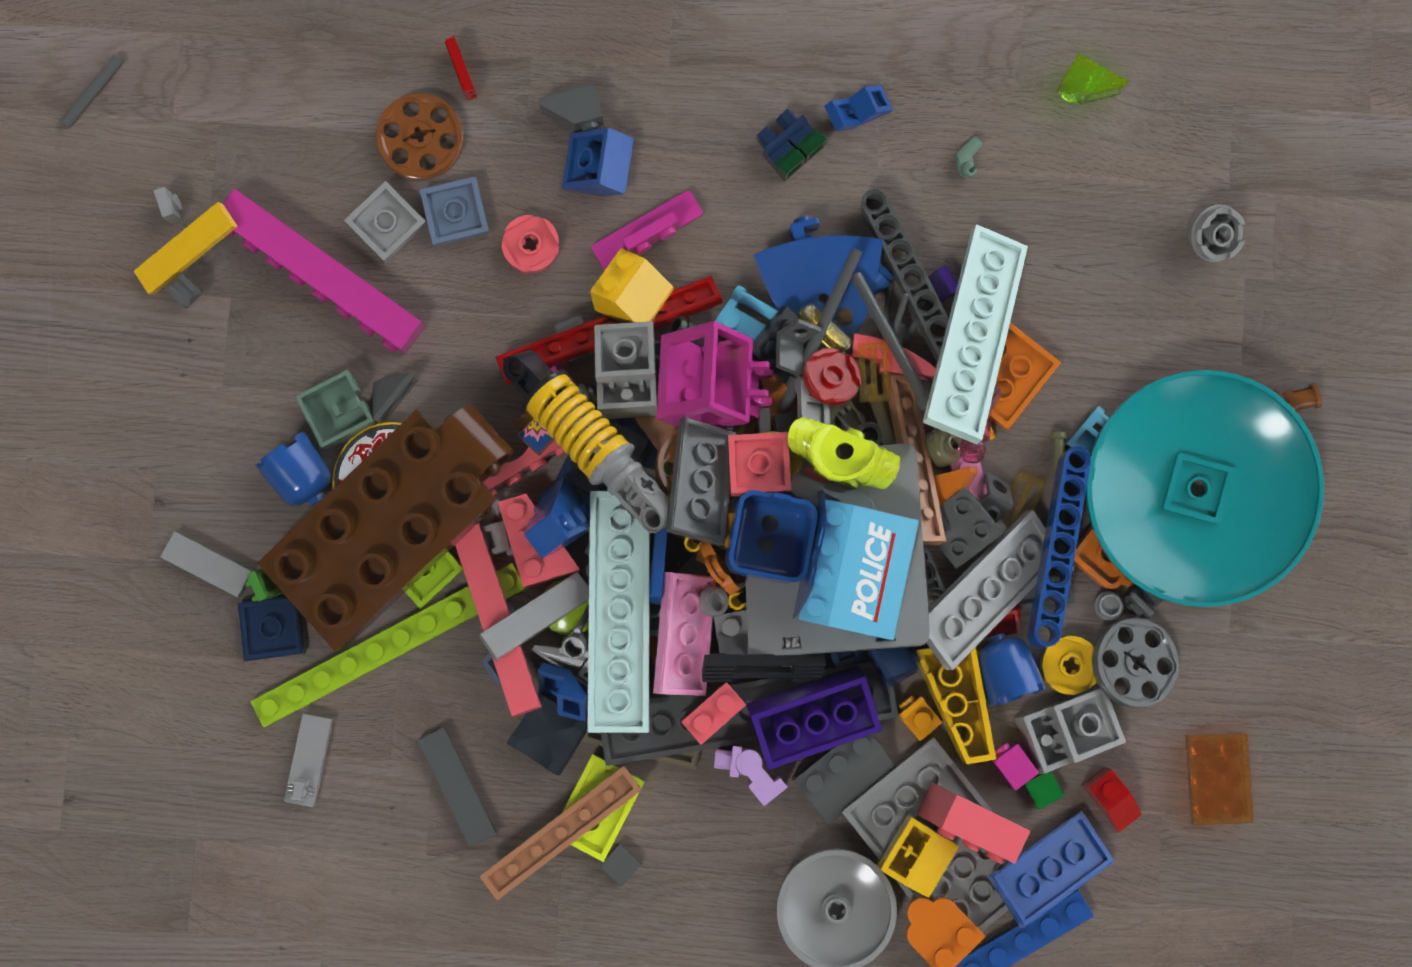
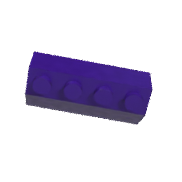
[746,666,882,770]

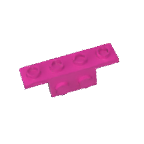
[591,190,704,271]

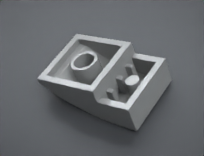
[594,321,658,419]
[1014,688,1126,774]

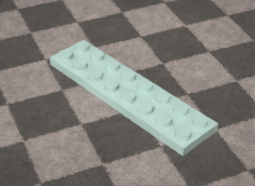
[923,224,1028,444]
[588,491,650,733]

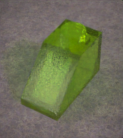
[1056,53,1129,105]

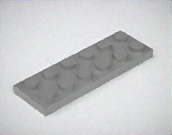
[927,510,1058,670]

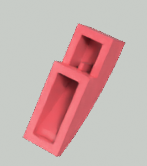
[850,334,936,381]

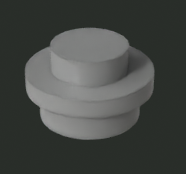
[1094,591,1124,621]

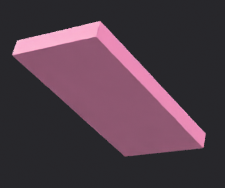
[653,572,716,696]

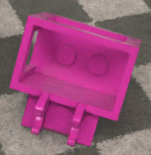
[656,321,773,428]

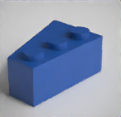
[524,476,590,559]

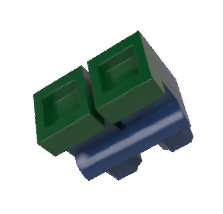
[757,109,827,182]

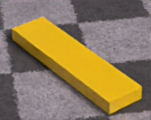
[134,202,238,295]

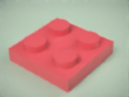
[728,432,791,496]

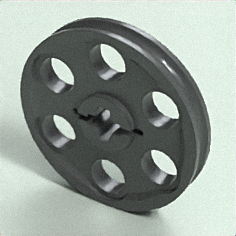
[1092,618,1179,707]

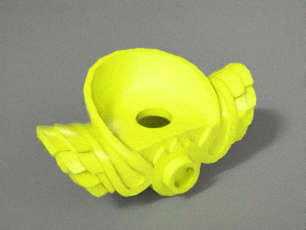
[788,417,900,490]

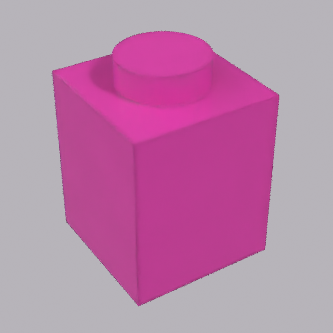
[990,742,1039,791]

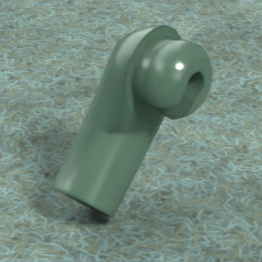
[955,136,983,178]

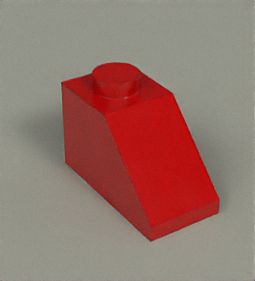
[1081,767,1142,832]

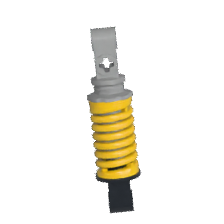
[503,350,670,533]

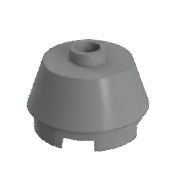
[1186,204,1246,262]

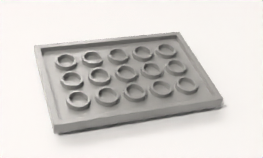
[841,737,1023,932]

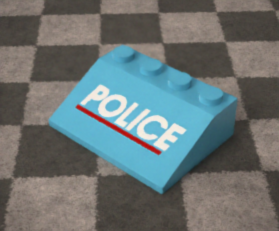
[799,499,919,640]

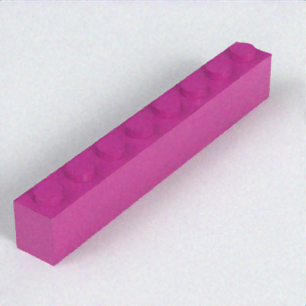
[223,188,426,354]

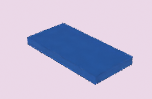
[987,810,1115,928]

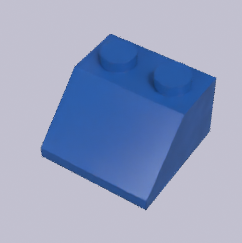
[562,128,634,196]

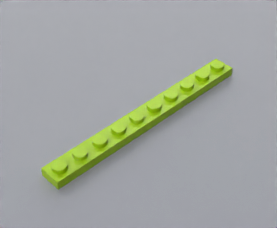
[250,563,527,728]

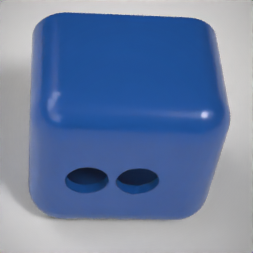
[725,490,818,584]

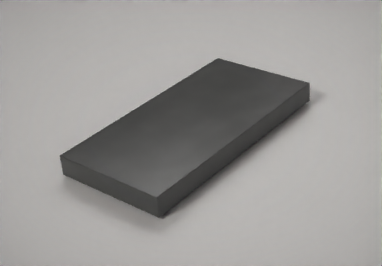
[666,417,736,546]

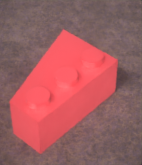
[498,494,582,588]
[917,782,1030,864]

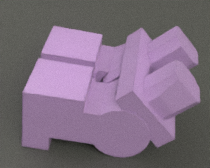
[714,745,788,806]

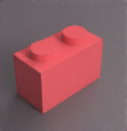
[681,682,746,745]

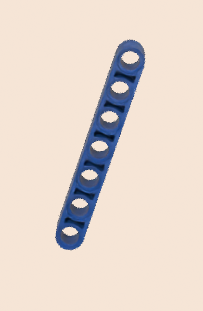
[1028,446,1091,648]

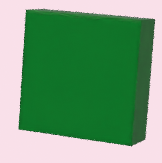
[1024,771,1064,810]

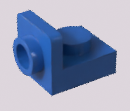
[789,216,820,241]

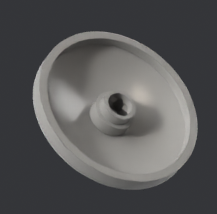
[776,849,897,967]

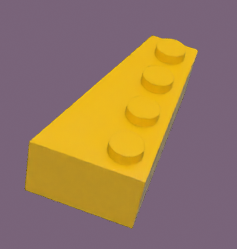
[915,647,996,764]

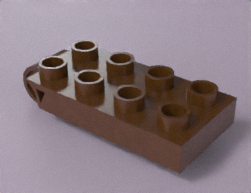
[257,404,514,651]

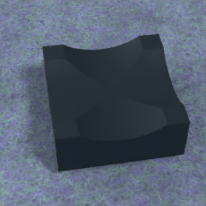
[507,692,588,775]

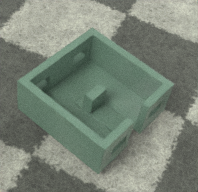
[295,369,378,450]

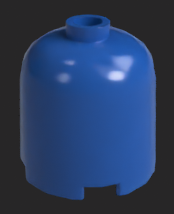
[255,432,331,507]
[977,633,1046,707]

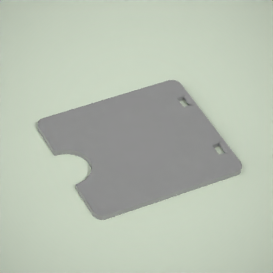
[745,443,930,655]

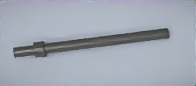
[778,247,863,413]
[851,272,938,430]

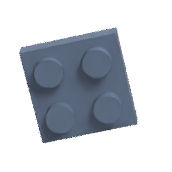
[420,176,490,247]

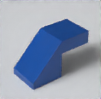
[824,85,893,131]
[538,663,588,722]

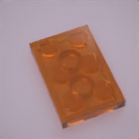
[1185,733,1254,825]

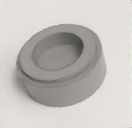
[699,586,728,617]

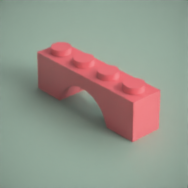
[483,440,566,496]

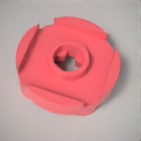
[501,215,560,274]

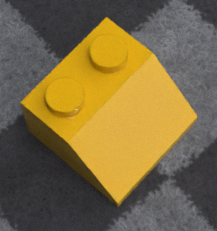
[590,248,674,323]

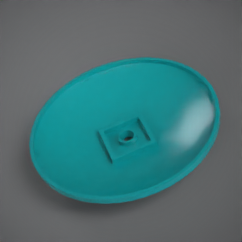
[1086,370,1324,607]

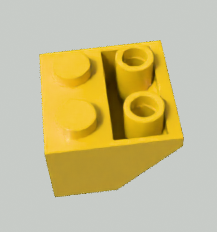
[877,814,959,898]

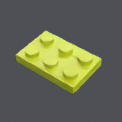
[562,754,645,862]

